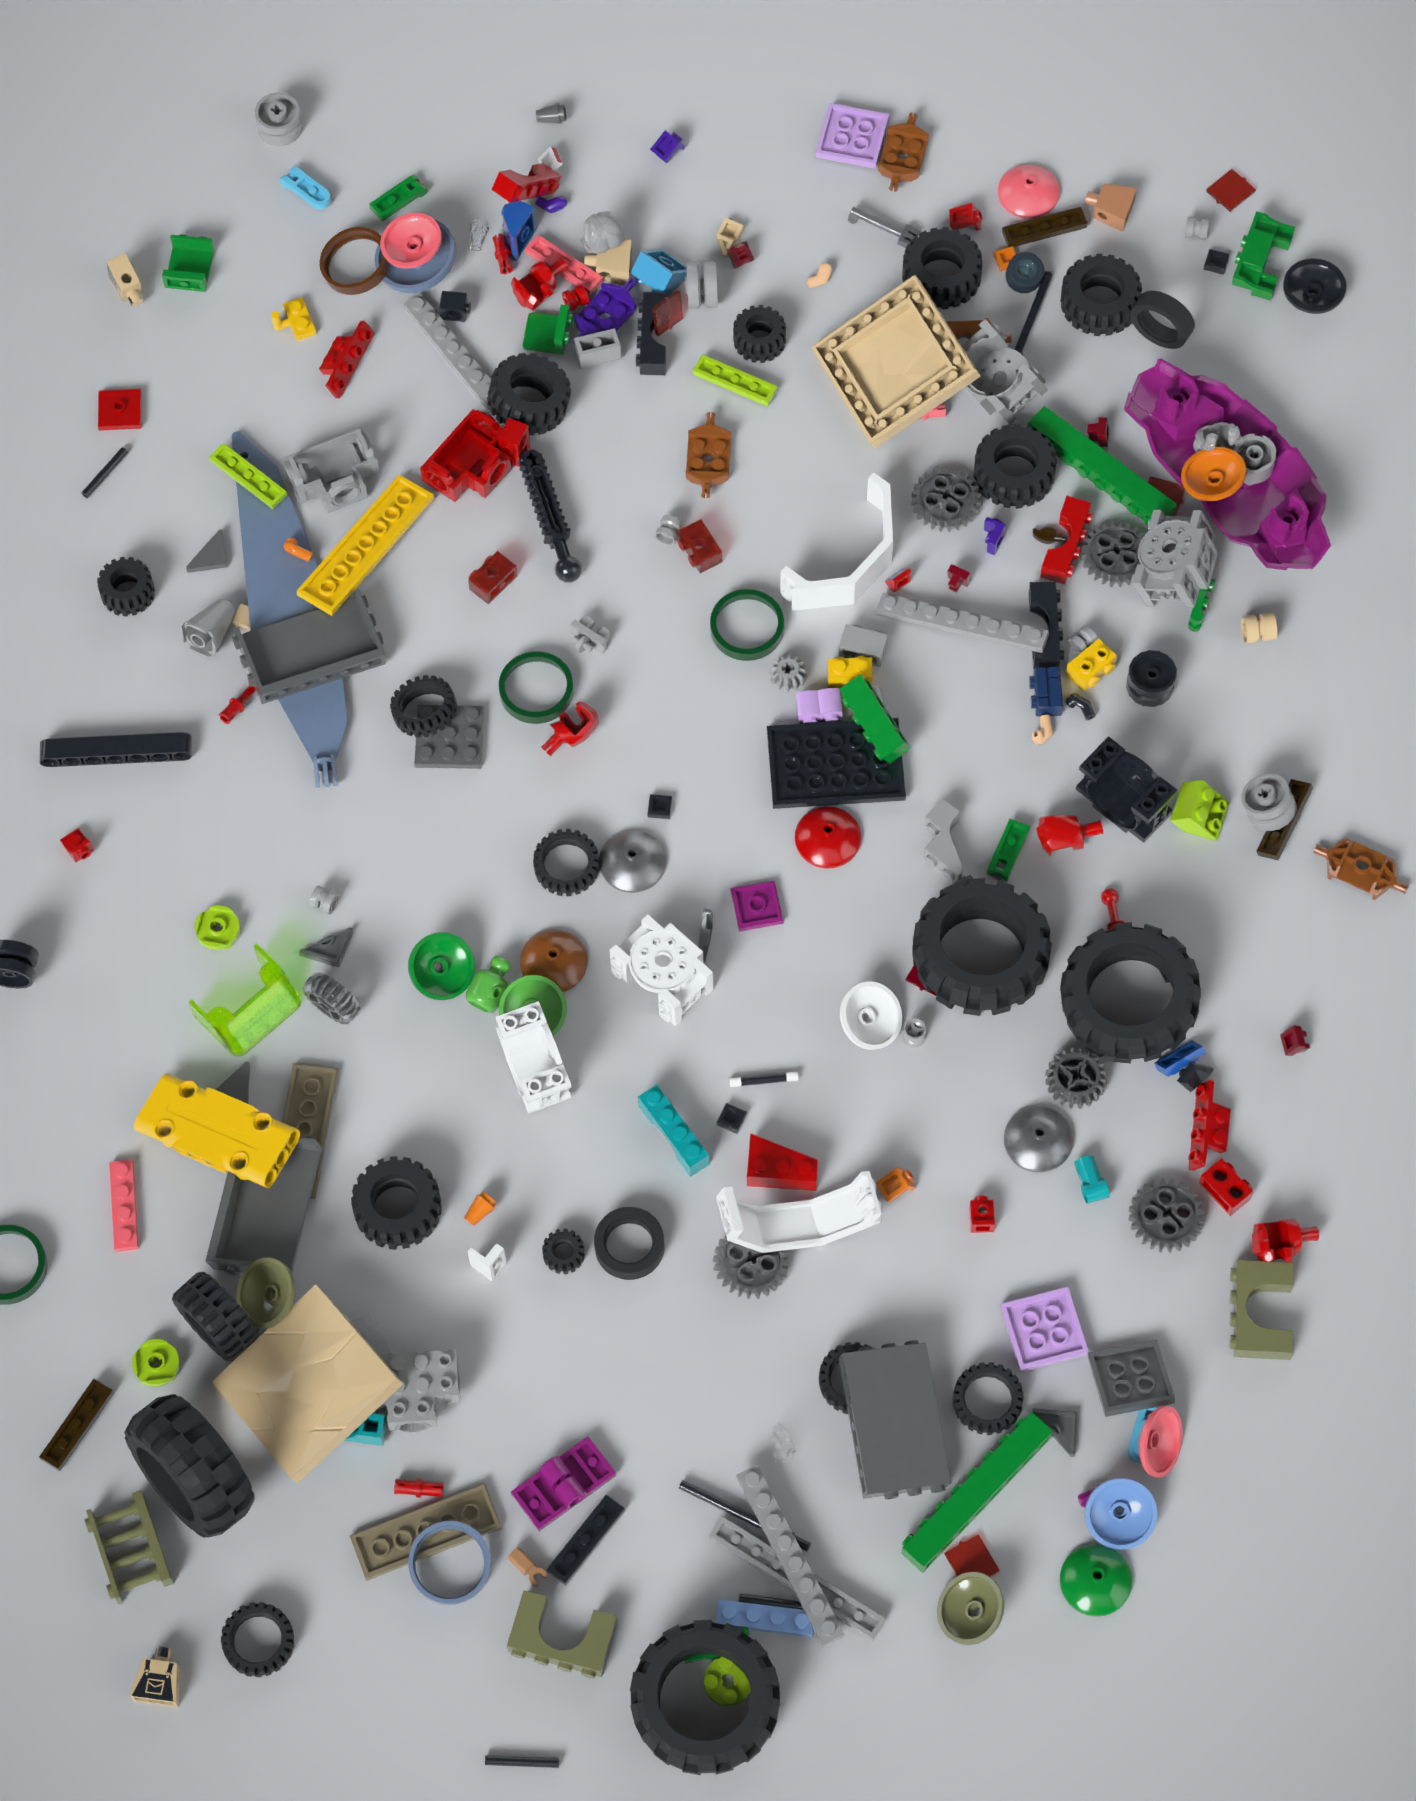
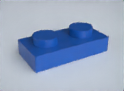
[1154,1040,1206,1077]

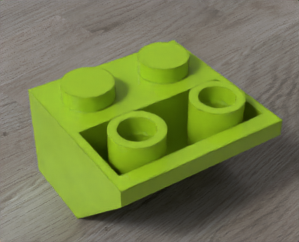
[1170,780,1230,841]

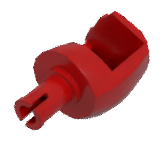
[511,258,568,311]
[541,702,599,757]
[1036,815,1104,856]
[1251,1219,1319,1262]

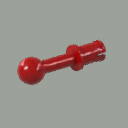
[219,682,257,724]
[1101,888,1125,930]

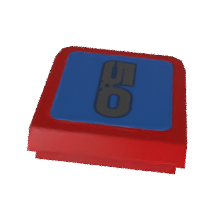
[885,568,911,592]

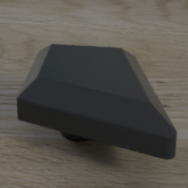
[1177,1062,1214,1092]

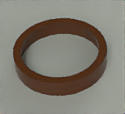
[319,227,390,295]

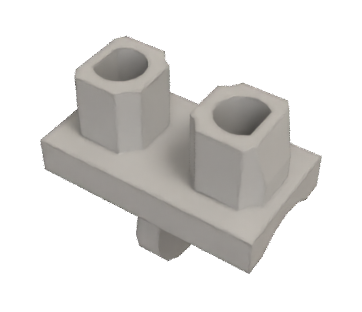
[571,615,611,654]

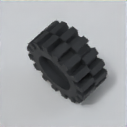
[542,1228,585,1274]

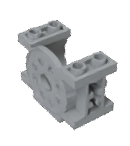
[962,319,1048,424]
[1132,510,1218,607]

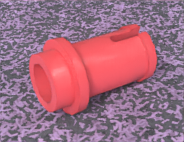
[920,403,946,420]

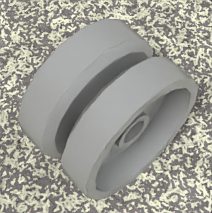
[255,92,303,146]
[685,261,718,309]
[1241,773,1297,831]

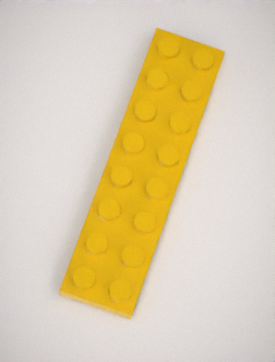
[297,475,434,616]

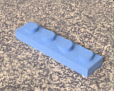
[716,1600,813,1637]

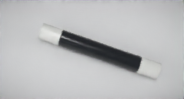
[729,1071,798,1087]

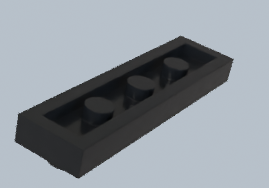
[547,1495,625,1586]

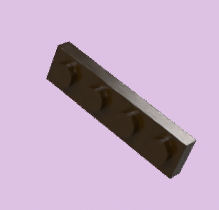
[1002,207,1088,247]
[1256,779,1313,861]
[39,1378,114,1471]

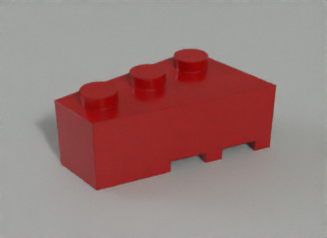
[747,1133,818,1191]

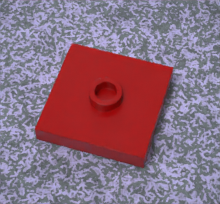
[98,389,142,431]

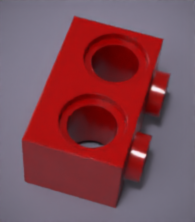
[498,418,530,467]
[1199,1158,1253,1216]

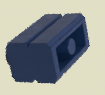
[1029,667,1063,717]

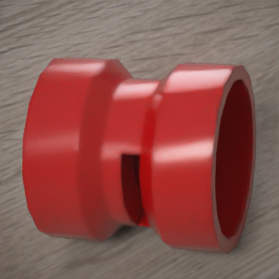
[561,284,589,312]

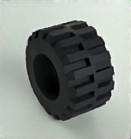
[733,305,786,363]
[97,557,155,617]

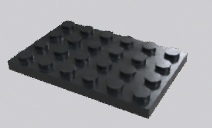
[767,718,906,809]

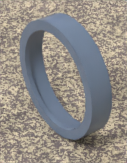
[408,1521,491,1605]

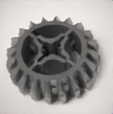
[302,972,360,1024]
[1045,1047,1107,1109]

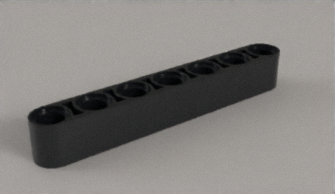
[40,732,192,767]

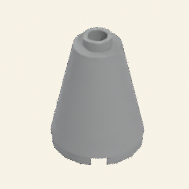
[179,599,235,658]

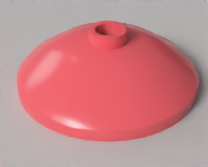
[998,165,1060,219]
[380,213,442,268]
[1138,1405,1182,1478]

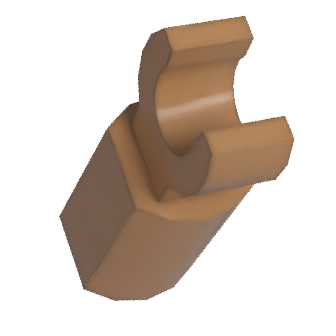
[507,1547,547,1588]

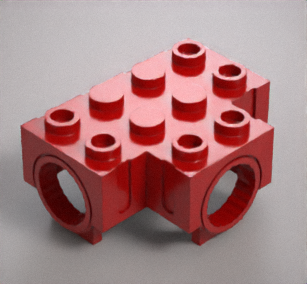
[420,409,511,502]

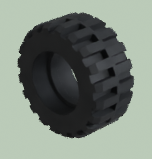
[902,227,983,309]
[1060,254,1142,336]
[487,353,571,436]
[974,424,1057,509]
[351,1156,442,1250]
[172,1272,258,1361]

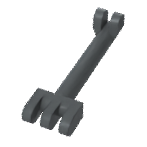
[848,207,919,248]

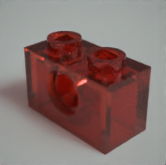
[677,519,723,573]
[468,551,518,605]

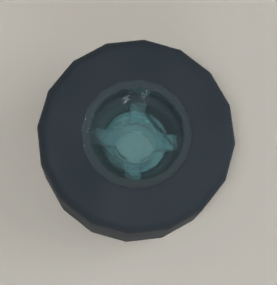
[1005,252,1044,294]

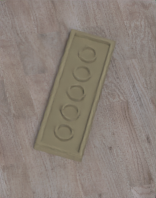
[282,1063,339,1199]
[350,1483,502,1581]

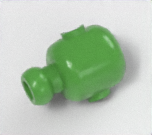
[466,956,511,1013]

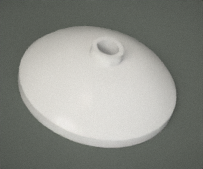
[840,981,902,1050]

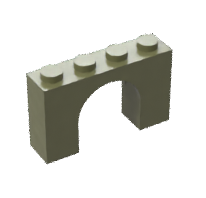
[1230,1260,1293,1360]
[507,1590,618,1679]

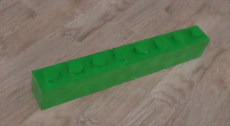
[1028,406,1177,526]
[901,1412,1053,1573]

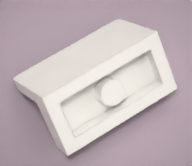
[467,1243,507,1282]

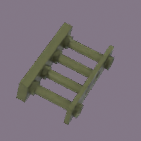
[84,1490,174,1604]

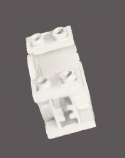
[609,915,713,1026]
[495,1001,572,1114]

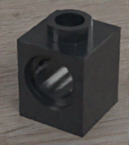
[439,291,471,322]

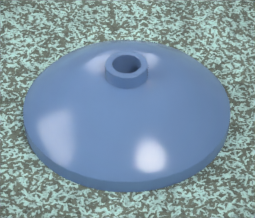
[1085,1477,1157,1550]

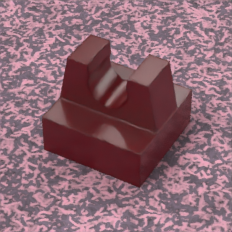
[726,241,754,269]
[1087,417,1110,447]
[947,564,971,593]
[1280,1025,1310,1056]

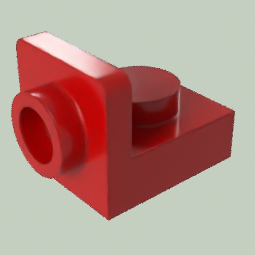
[949,203,983,231]
[60,828,94,863]

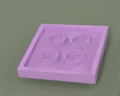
[816,103,889,169]
[1000,1287,1089,1372]

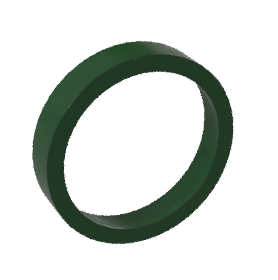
[710,589,784,661]
[499,651,574,724]
[0,1225,47,1305]

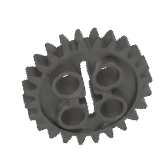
[911,467,981,532]
[1081,521,1145,587]
[1128,1178,1205,1253]
[713,1234,789,1299]

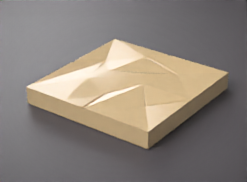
[811,275,981,449]
[212,1284,403,1483]

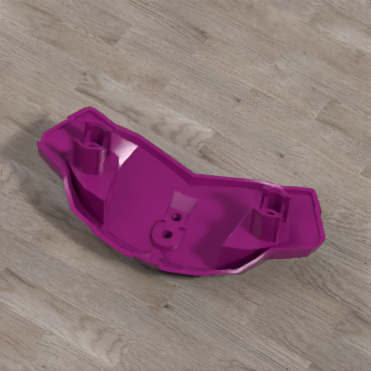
[1124,359,1331,570]

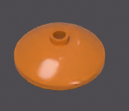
[1181,447,1246,501]

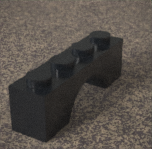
[636,292,669,376]
[1028,582,1064,669]

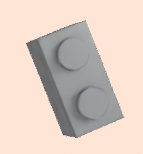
[574,328,621,369]
[838,624,888,667]

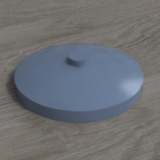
[375,219,457,293]

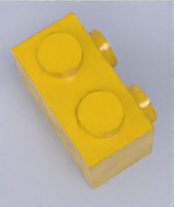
[1066,639,1117,691]
[827,656,873,689]

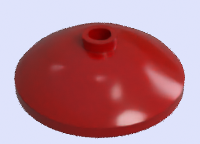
[795,806,861,869]

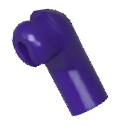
[535,196,567,213]

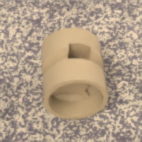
[1241,612,1277,644]

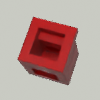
[969,1196,995,1233]

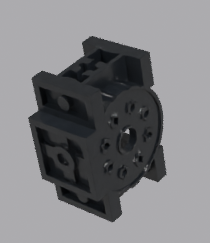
[1076,736,1178,843]

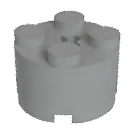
[1233,434,1276,485]

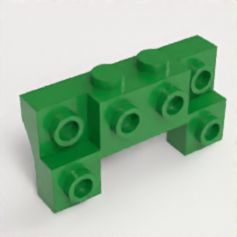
[1232,211,1295,301]

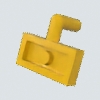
[271,297,316,341]

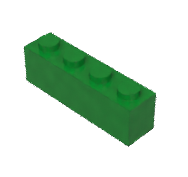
[839,674,911,763]

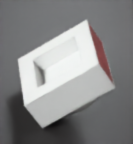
[538,146,563,171]

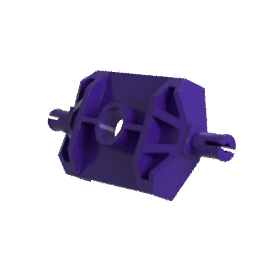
[573,277,637,345]

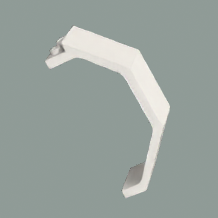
[780,472,893,611]
[716,1171,882,1253]

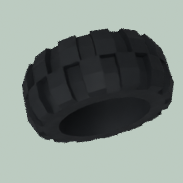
[912,878,1052,1016]
[1060,922,1201,1064]
[124,1394,255,1538]
[630,1620,780,1776]

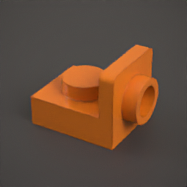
[875,1167,916,1203]

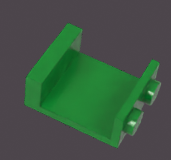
[162,234,214,292]

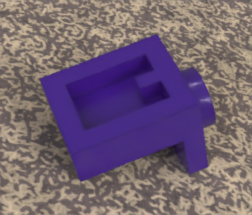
[650,130,685,163]
[984,517,1006,556]

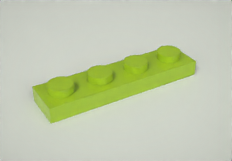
[693,354,777,407]
[209,443,287,510]

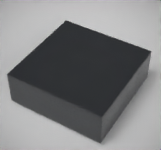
[1203,249,1229,275]
[647,794,672,819]
[717,1103,747,1134]

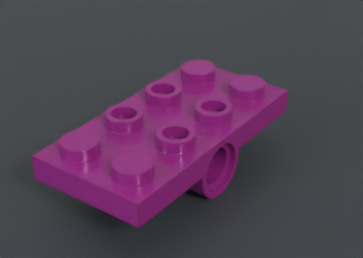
[511,1437,616,1532]

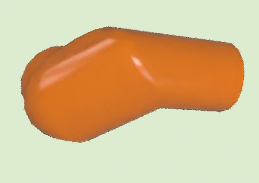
[284,538,313,562]

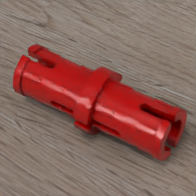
[492,234,513,275]
[394,1478,444,1498]

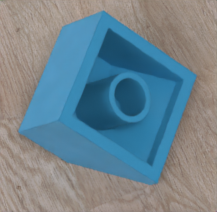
[630,249,687,294]

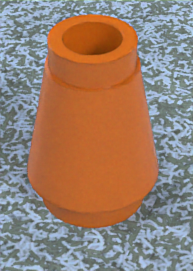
[464,1191,497,1226]

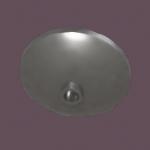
[599,830,666,893]
[1004,1106,1073,1172]

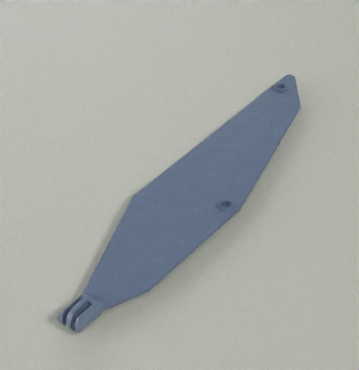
[232,431,348,788]

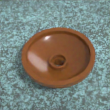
[520,930,588,992]

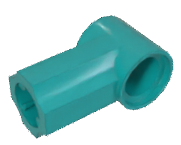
[1074,1155,1110,1204]

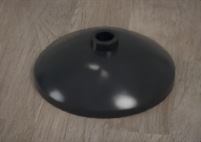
[1283,258,1347,314]

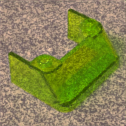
[188,944,301,1057]

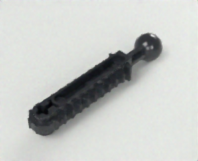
[518,449,582,583]

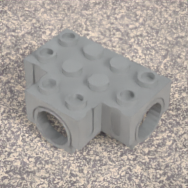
[282,427,379,513]
[378,1349,460,1432]

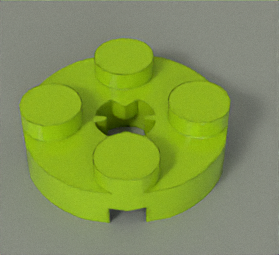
[194,905,240,950]
[132,1339,180,1387]
[704,1657,751,1706]

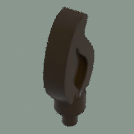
[1033,527,1067,544]

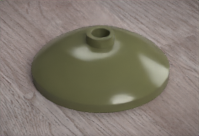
[236,1258,295,1329]
[937,1572,1005,1645]

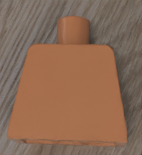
[1085,184,1137,231]

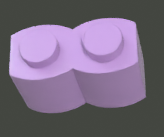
[796,688,843,724]

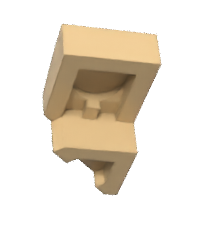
[716,218,744,258]

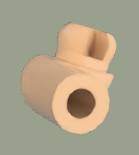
[806,262,832,288]
[1032,715,1053,744]

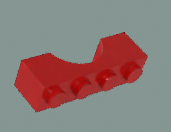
[491,163,562,203]
[1040,495,1093,585]

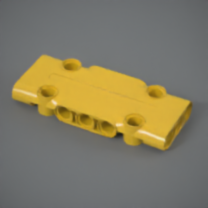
[134,1073,300,1188]

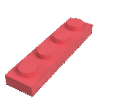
[525,235,603,296]
[109,1159,139,1252]

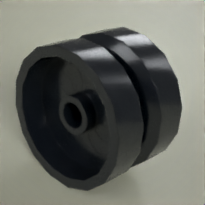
[1126,650,1177,707]
[0,939,39,989]

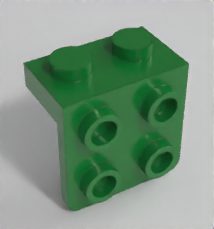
[523,304,573,354]

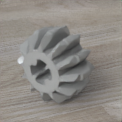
[769,654,807,692]

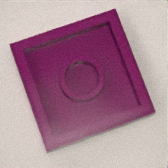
[730,881,783,932]

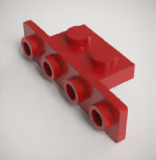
[319,321,375,398]
[1188,1080,1231,1171]

